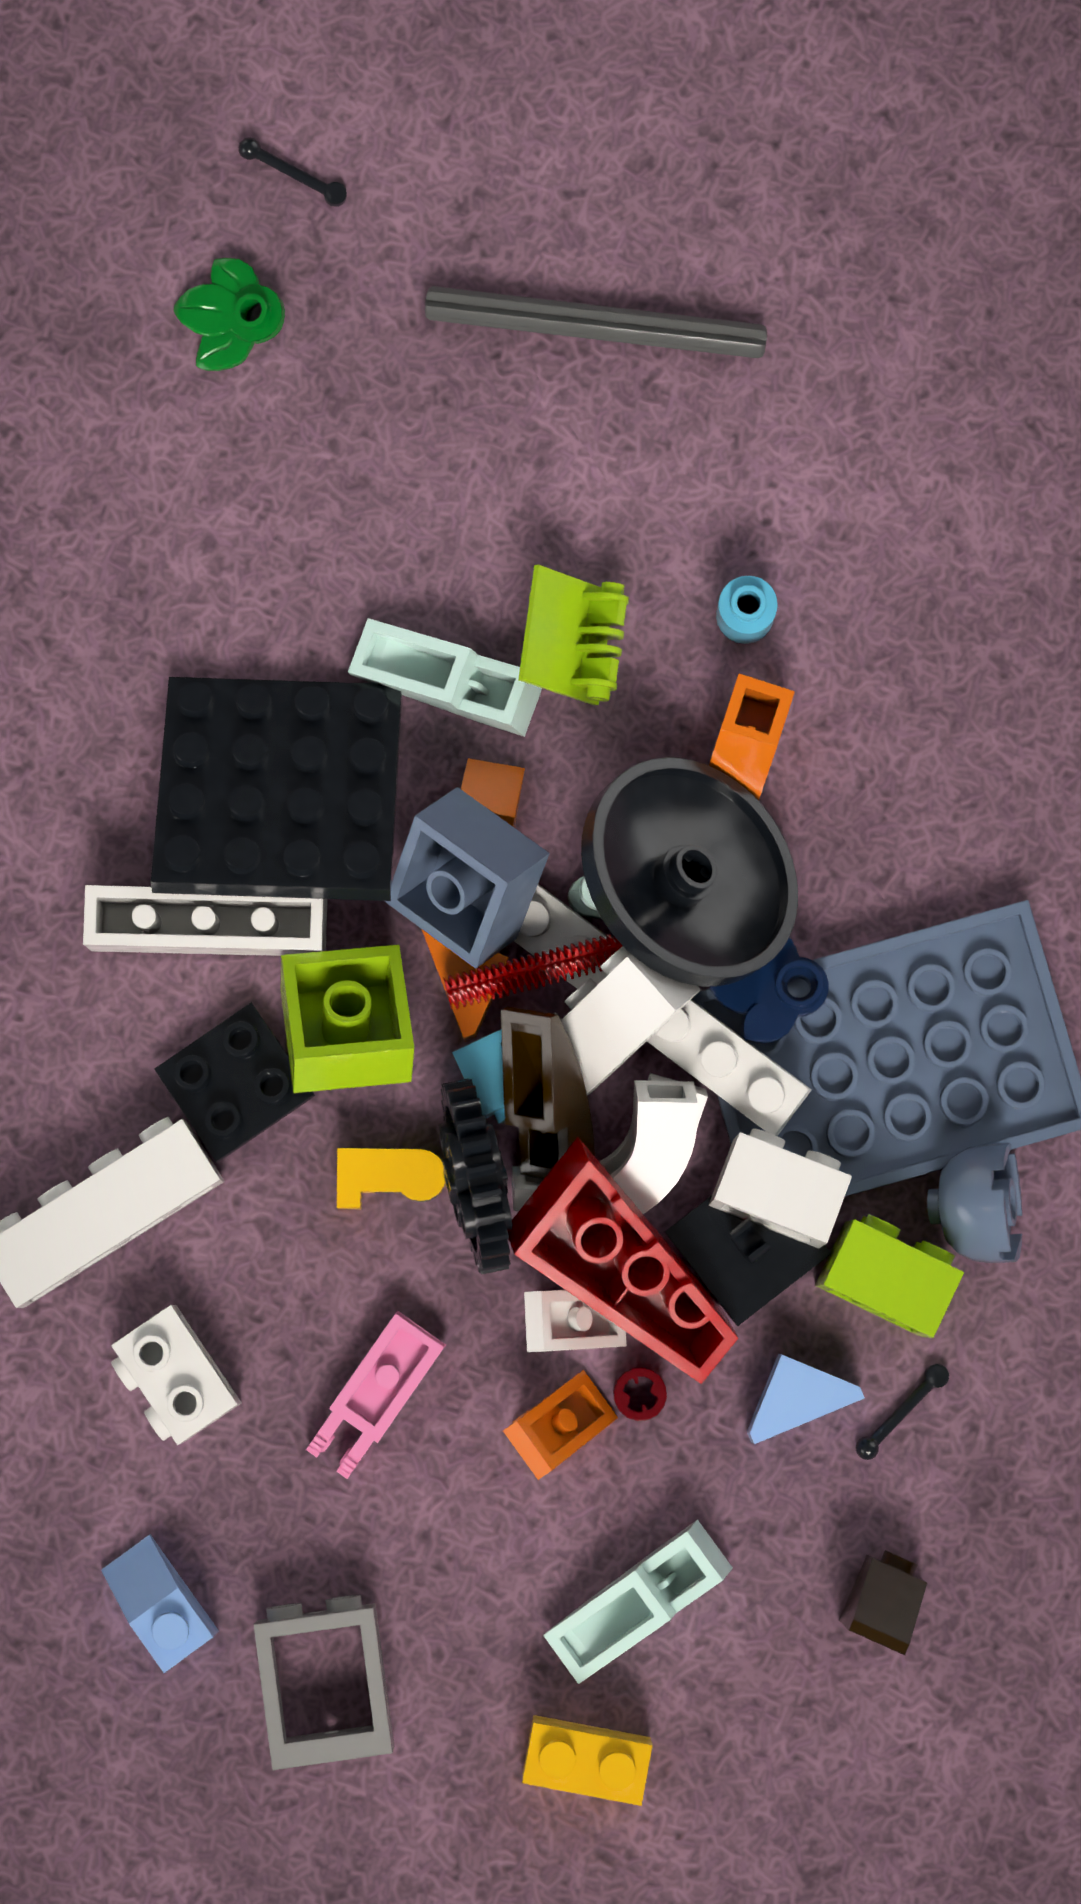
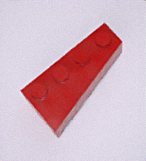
[507,1137,738,1384]

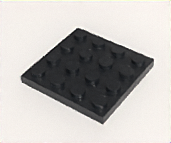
[151,677,402,901]

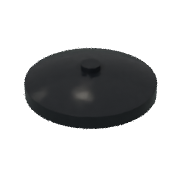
[581,757,798,987]

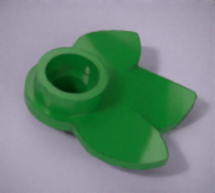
[173,258,285,371]

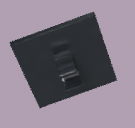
[664,1195,831,1327]

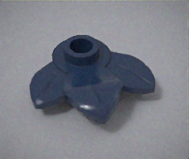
[710,937,829,1043]

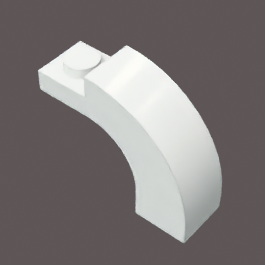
[512,1080,698,1214]

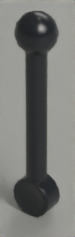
[238,137,347,207]
[856,1364,949,1460]

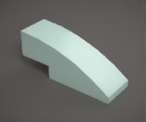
[348,618,542,737]
[543,1520,733,1684]

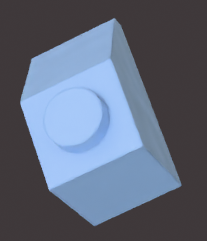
[101,1534,219,1673]

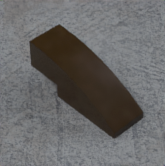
[501,1007,595,1179]

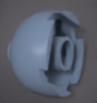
[927,1143,1022,1263]

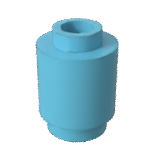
[716,576,778,644]

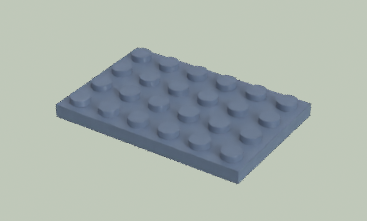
[692,900,1081,1196]

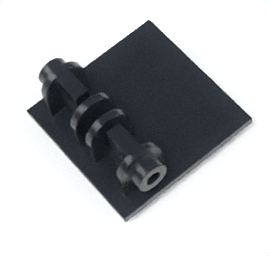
[154,1002,315,1163]

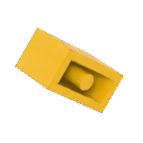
[522,1715,653,1806]

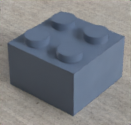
[385,787,550,969]

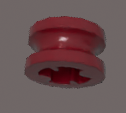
[613,1367,667,1421]

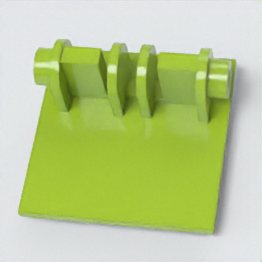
[518,565,629,705]

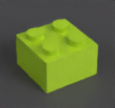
[280,944,415,1093]
[815,1214,964,1338]

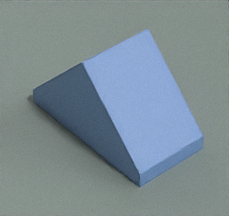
[747,1354,865,1444]

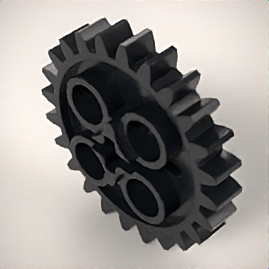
[438,1078,513,1275]

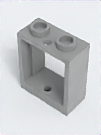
[254,1595,395,1770]

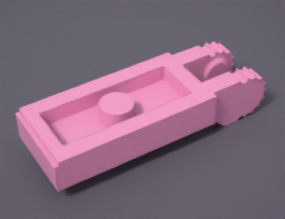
[306,1311,447,1479]

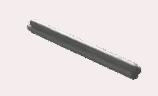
[425,286,767,358]

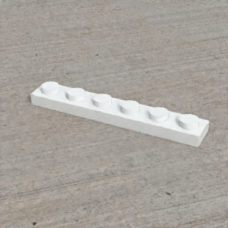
[514,884,812,1136]

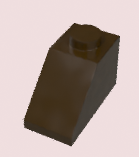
[839,1550,927,1655]

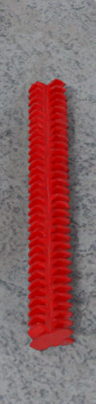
[443,934,623,1010]

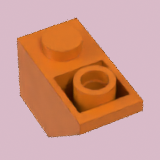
[709,673,795,801]

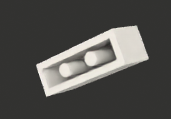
[554,946,701,1096]

